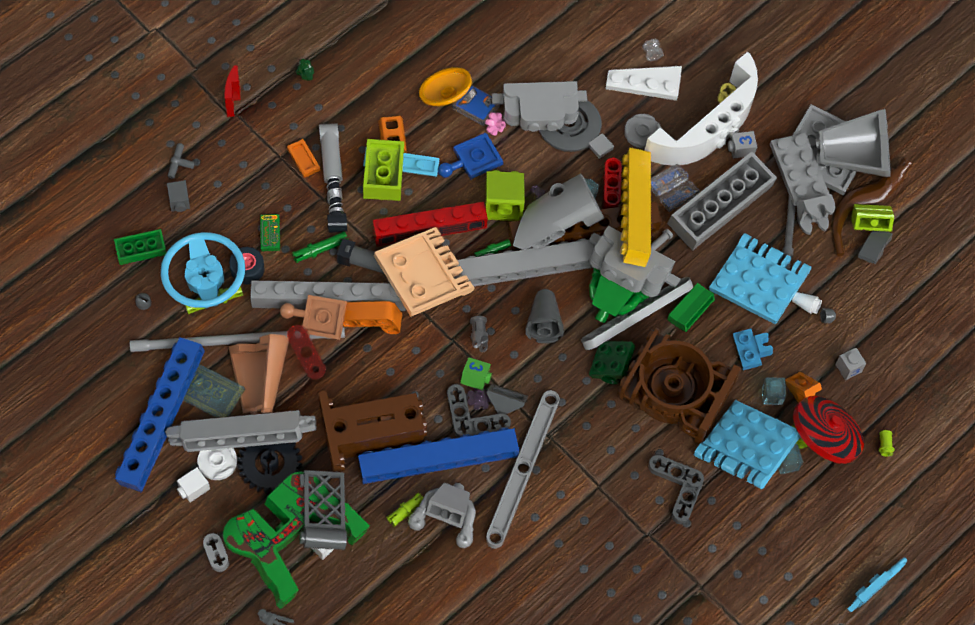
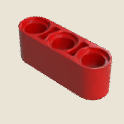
[602,158,622,209]

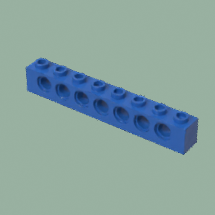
[115,337,205,492]

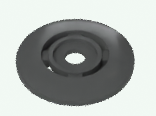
[539,100,602,152]

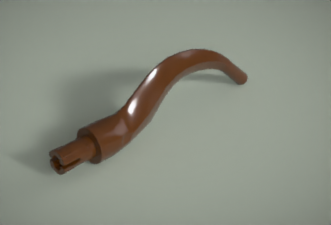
[833,158,912,256]

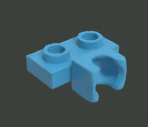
[733,329,773,370]

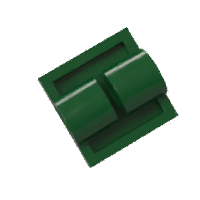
[589,341,636,385]

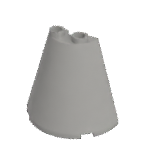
[816,109,891,177]

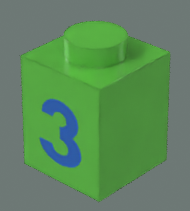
[461,357,492,390]

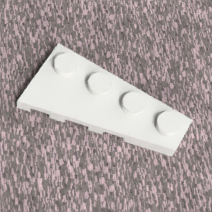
[606,66,682,100]

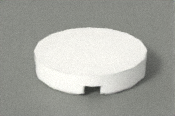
[197,448,237,480]

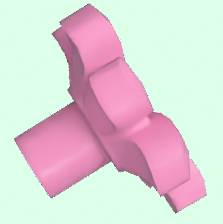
[485,112,506,136]

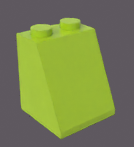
[485,170,525,221]

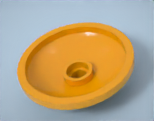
[419,68,472,106]

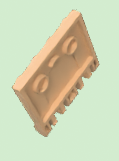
[374,227,475,317]

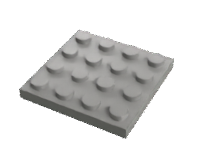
[793,104,857,196]

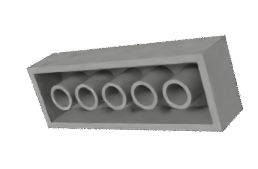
[667,152,777,251]

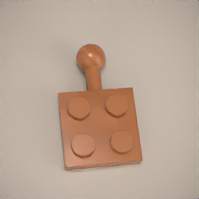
[280,295,347,340]

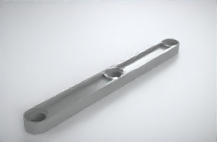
[486,390,560,548]

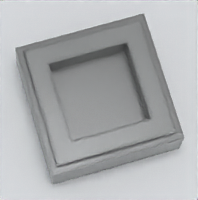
[589,133,614,159]

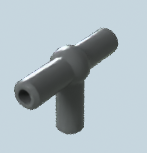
[167,143,195,179]

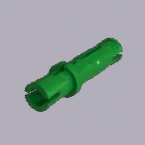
[292,231,348,263]

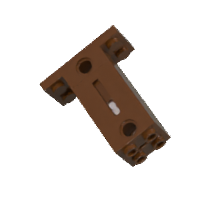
[319,391,427,479]

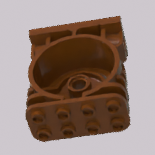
[617,328,741,444]

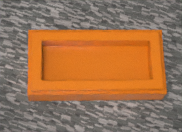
[287,139,320,178]

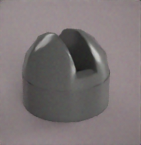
[135,293,151,310]
[820,308,836,323]

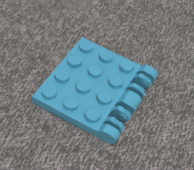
[709,233,811,325]
[694,400,800,489]

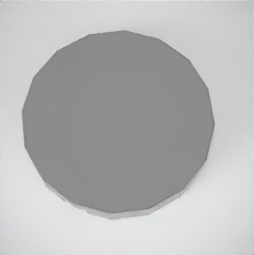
[624,114,661,148]

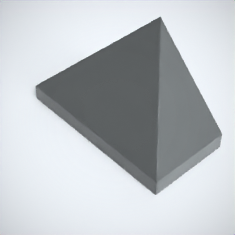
[487,384,528,414]

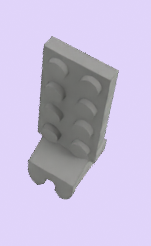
[770,133,835,235]

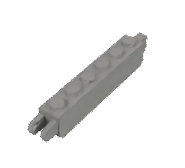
[165,411,316,452]

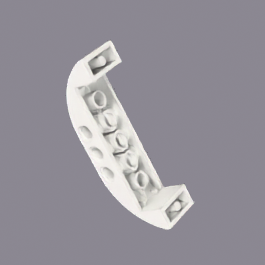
[645,52,758,166]

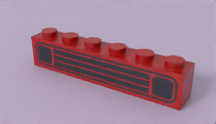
[373,202,488,247]

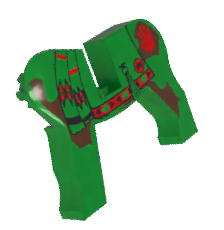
[223,472,370,610]

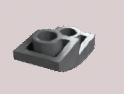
[858,231,893,264]

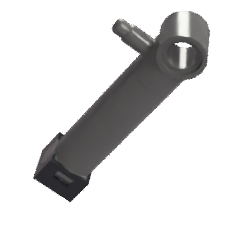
[337,239,384,274]

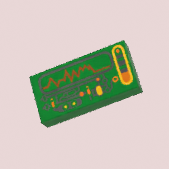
[261,214,280,251]

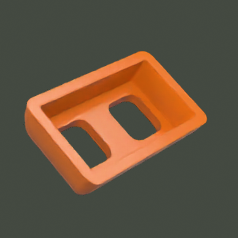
[379,116,407,153]

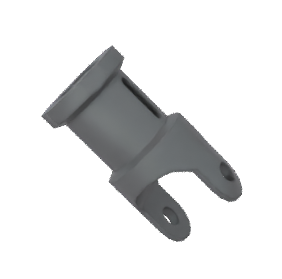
[470,316,488,353]

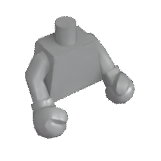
[408,483,476,548]

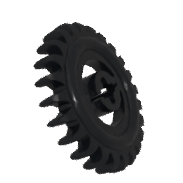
[237,442,303,494]

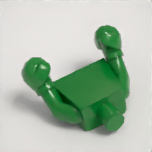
[589,268,649,323]

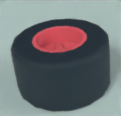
[229,247,265,285]

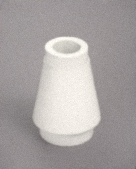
[792,292,822,314]

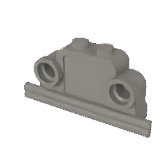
[492,81,587,132]
[589,226,680,297]

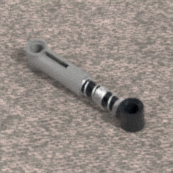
[319,123,348,233]

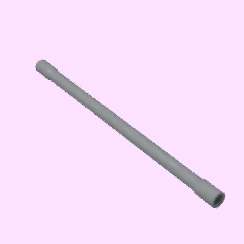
[130,326,345,352]

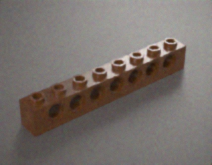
[508,202,661,250]

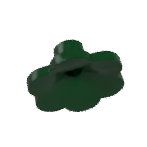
[296,59,314,81]

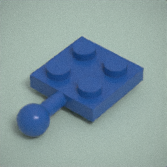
[438,133,503,179]

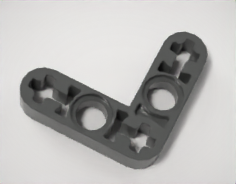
[447,384,511,438]
[648,455,704,524]

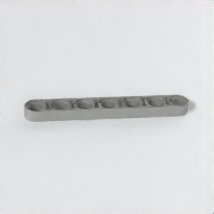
[581,277,693,350]

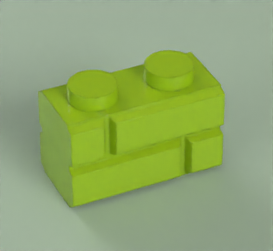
[851,204,894,232]

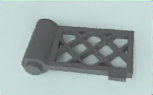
[299,470,347,550]

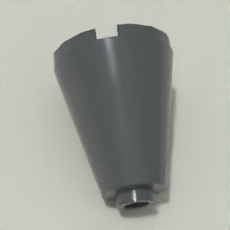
[525,289,564,343]

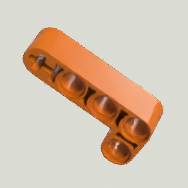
[343,301,402,334]

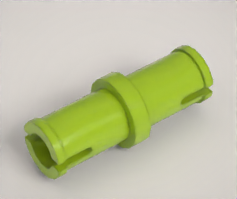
[387,493,423,527]

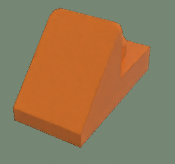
[784,372,822,403]

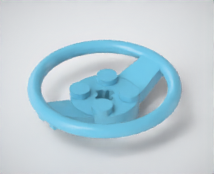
[161,232,245,308]

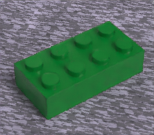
[114,229,166,265]

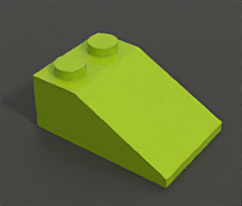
[363,139,404,201]

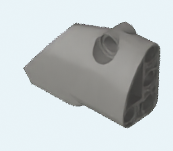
[513,174,604,250]

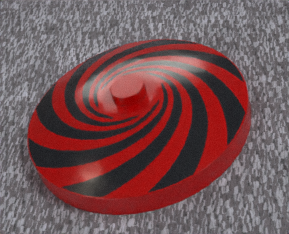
[793,396,864,464]

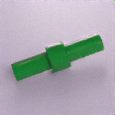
[474,239,511,257]

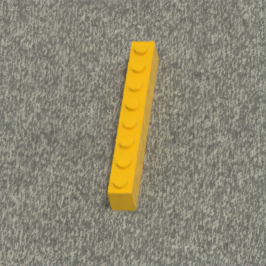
[620,147,651,267]

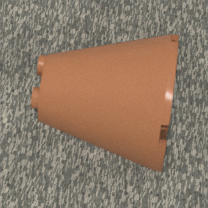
[229,334,289,415]

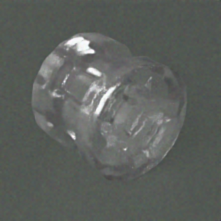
[642,39,664,61]

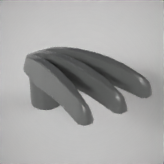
[258,609,294,625]

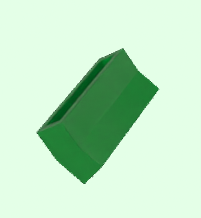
[667,283,715,332]

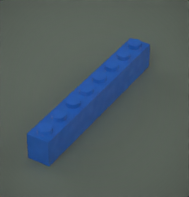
[358,428,519,484]

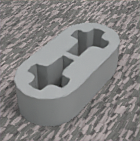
[203,533,229,572]

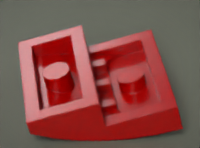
[225,65,241,117]

